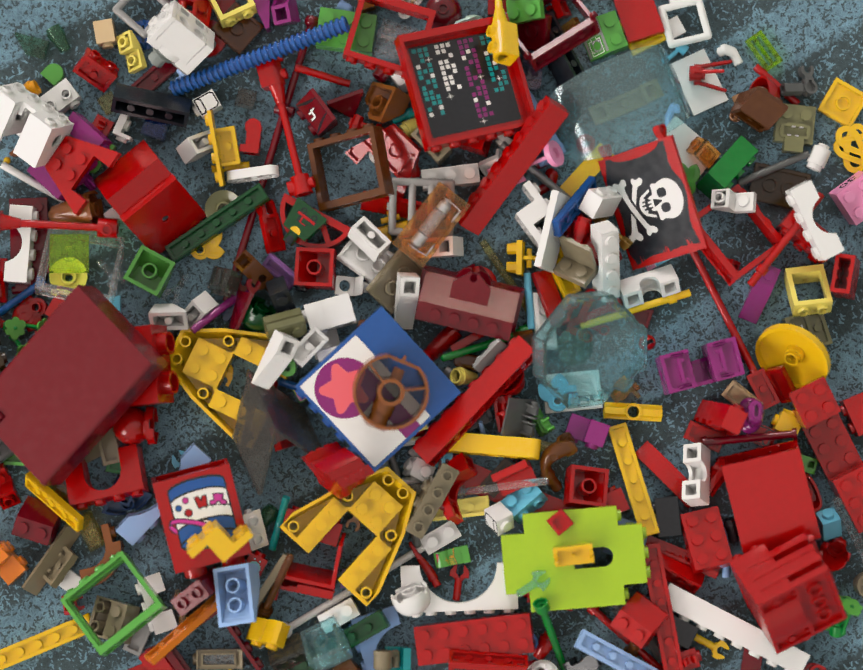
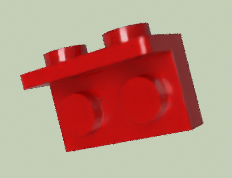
[72,47,119,93]

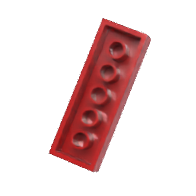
[413,611,536,666]

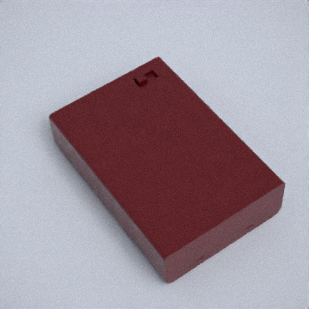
[0,285,168,486]

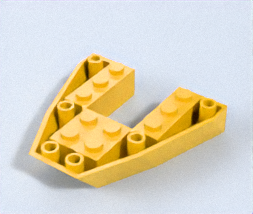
[170,328,288,449]
[279,466,416,606]

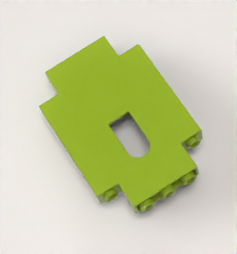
[501,505,651,612]

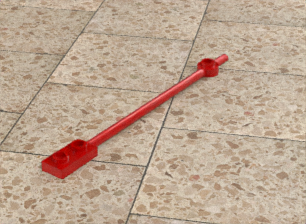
[690,251,780,410]

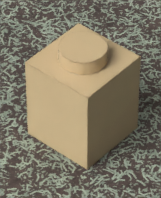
[93,18,117,49]

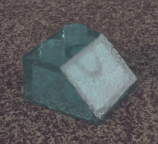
[300,616,353,670]

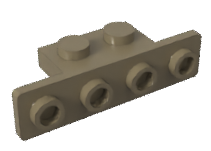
[405,463,459,539]
[22,524,81,596]

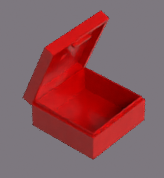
[93,139,206,254]

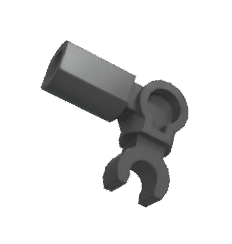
[780,65,818,97]

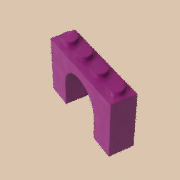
[27,111,113,201]

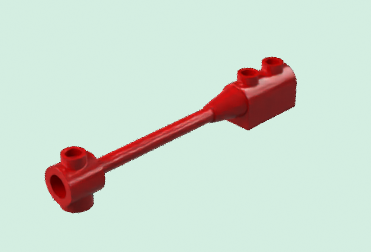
[256,56,316,198]
[0,211,119,238]

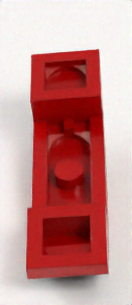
[635,441,691,509]

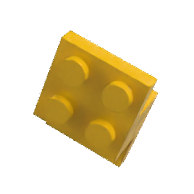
[186,519,254,563]

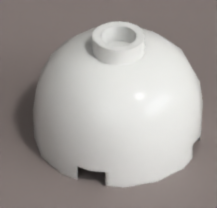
[391,581,431,618]

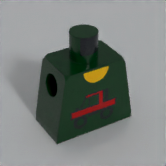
[283,197,328,246]

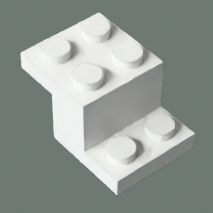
[515,180,549,248]

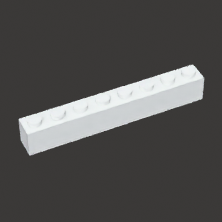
[668,582,810,670]

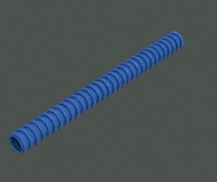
[170,16,350,96]

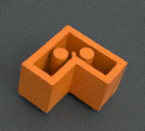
[0,540,29,585]

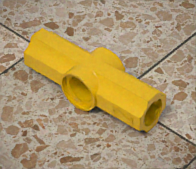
[603,402,663,422]

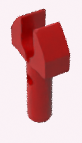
[450,565,469,601]

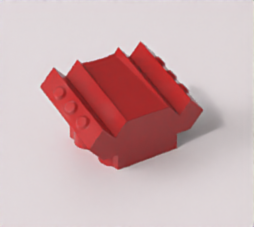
[301,441,375,500]

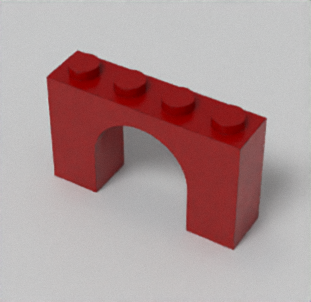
[65,444,149,511]

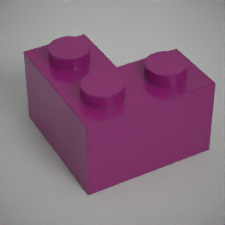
[564,413,610,450]

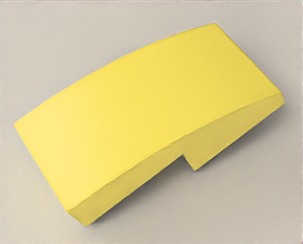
[116,30,147,74]

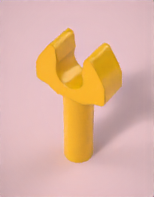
[694,634,729,659]

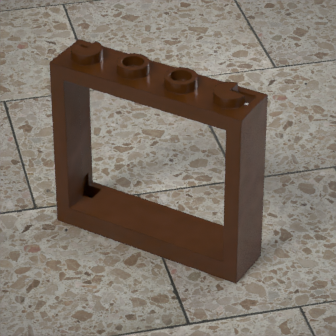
[307,123,395,212]

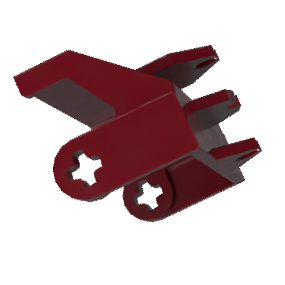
[414,263,525,341]

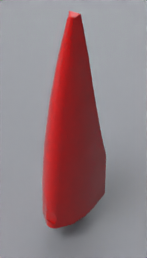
[423,326,462,362]

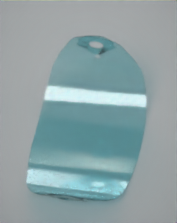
[550,45,690,161]

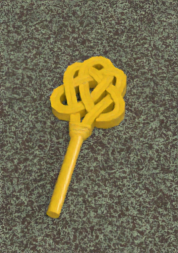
[833,123,863,173]

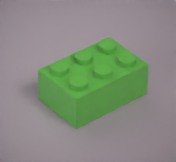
[315,7,378,57]

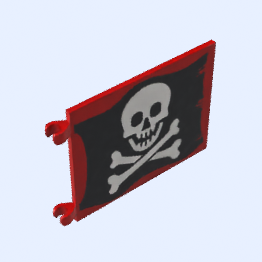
[598,124,709,270]

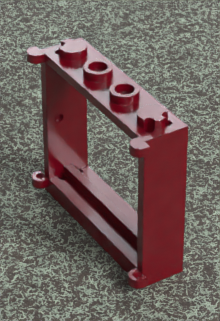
[505,0,600,72]
[165,610,264,670]

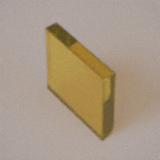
[97,91,113,115]

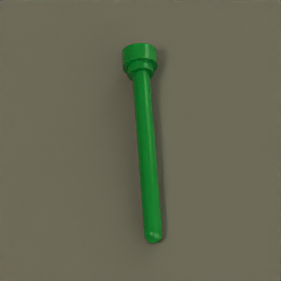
[440,325,529,362]
[533,598,566,670]

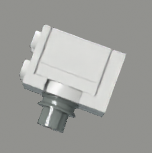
[146,0,215,75]

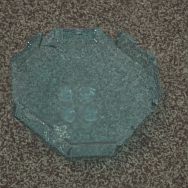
[532,291,647,409]

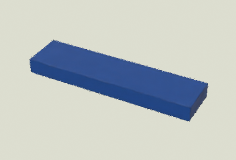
[552,176,597,237]

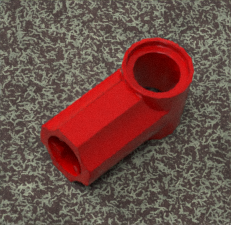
[709,456,725,497]

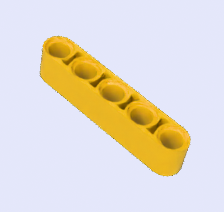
[448,433,541,460]

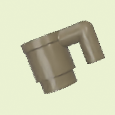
[373,650,400,670]

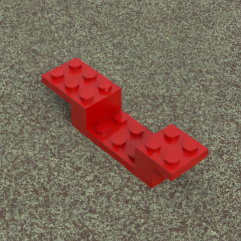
[788,376,863,534]

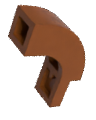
[79,523,124,586]

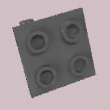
[501,398,540,438]

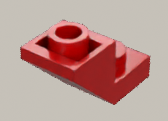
[0,463,21,510]

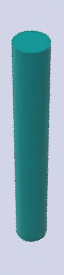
[268,495,290,551]

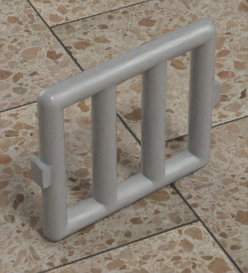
[387,178,456,237]

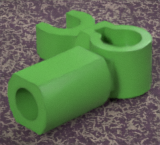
[532,408,555,437]

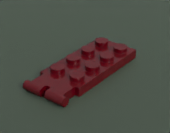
[9,197,51,294]

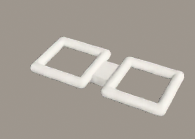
[658,0,712,48]

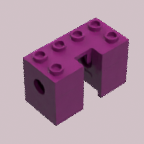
[654,336,745,395]

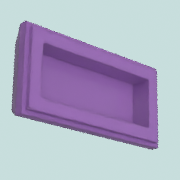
[262,253,294,290]

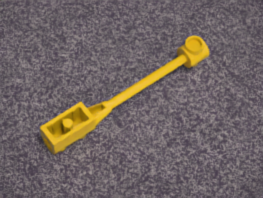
[486,0,519,66]

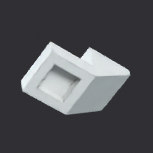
[711,188,757,214]

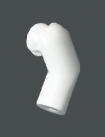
[716,44,743,66]

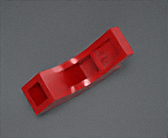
[439,452,477,525]

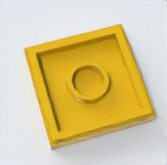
[817,77,863,126]

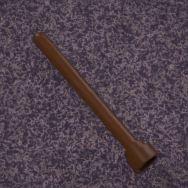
[257,554,294,619]

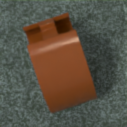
[352,353,429,431]

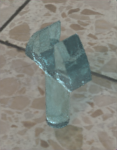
[516,570,550,598]

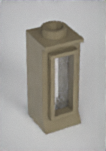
[193,648,245,670]

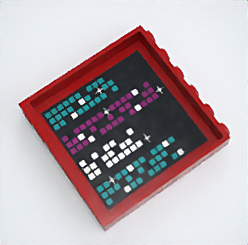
[394,13,535,153]

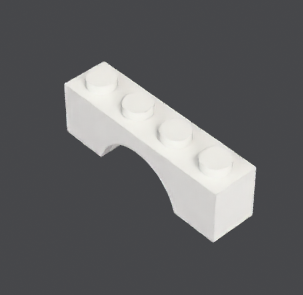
[785,180,845,261]
[3,204,39,284]
[591,220,620,302]

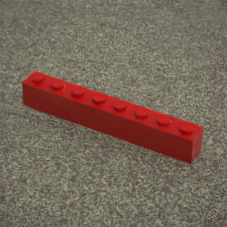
[458,95,569,236]
[412,335,540,467]

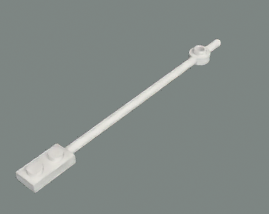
[259,521,462,649]

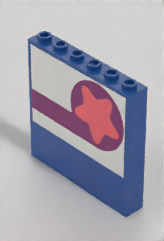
[295,306,461,472]

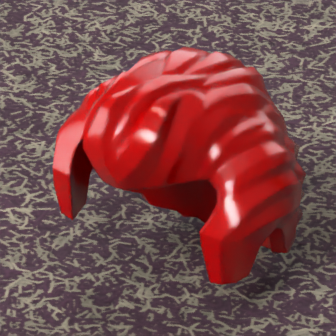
[819,537,851,572]

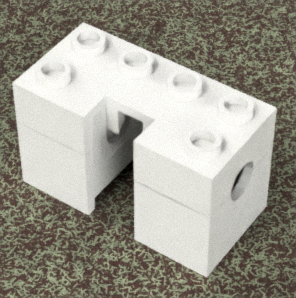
[0,82,74,168]
[301,293,357,362]

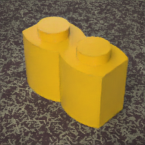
[246,617,290,651]

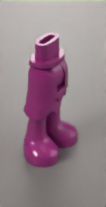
[740,397,764,434]

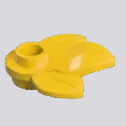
[191,232,225,260]

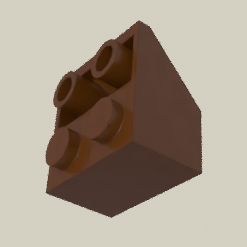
[730,86,788,133]

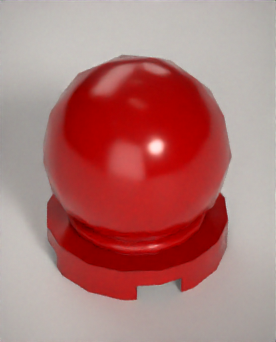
[113,406,159,445]

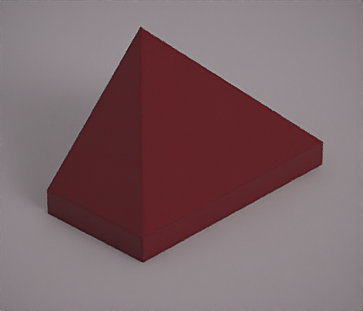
[326,89,364,118]

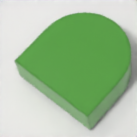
[40,63,64,86]

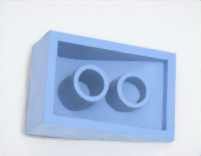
[213,563,260,628]

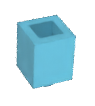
[815,507,842,541]

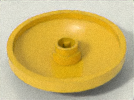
[755,324,831,389]

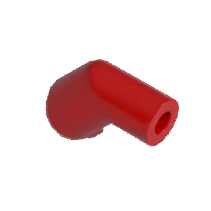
[538,168,558,195]

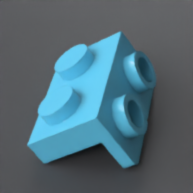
[500,483,548,524]

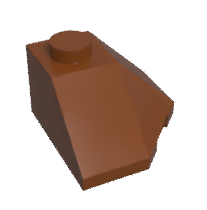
[365,81,410,123]

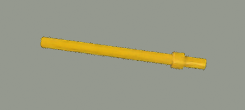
[579,289,691,329]

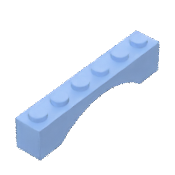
[115,442,211,546]

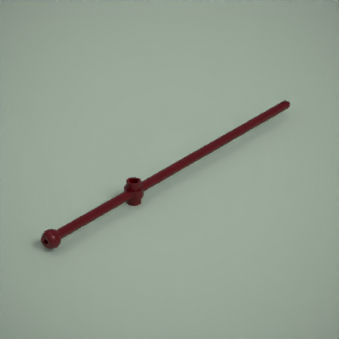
[223,15,319,301]

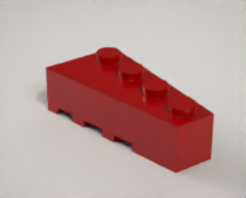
[693,399,748,436]

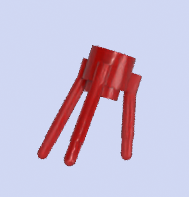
[689,60,732,92]

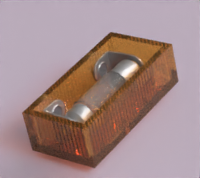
[392,181,471,267]

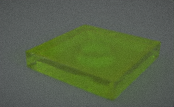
[49,234,89,273]

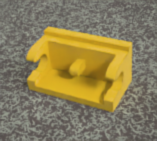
[553,543,595,567]

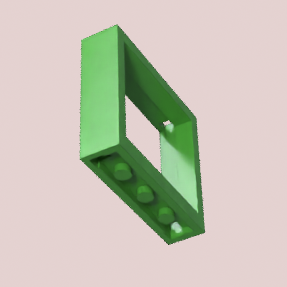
[60,551,167,657]

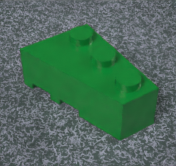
[696,135,759,200]

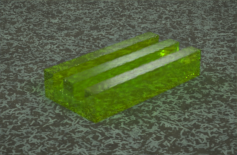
[745,30,783,72]

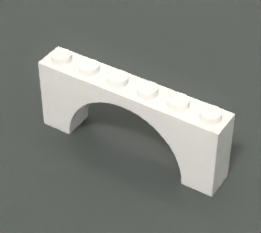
[400,562,518,616]

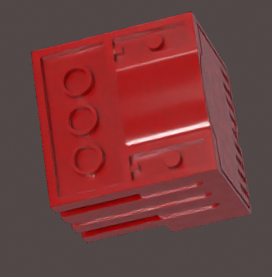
[729,533,847,654]

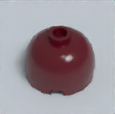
[425,0,462,28]

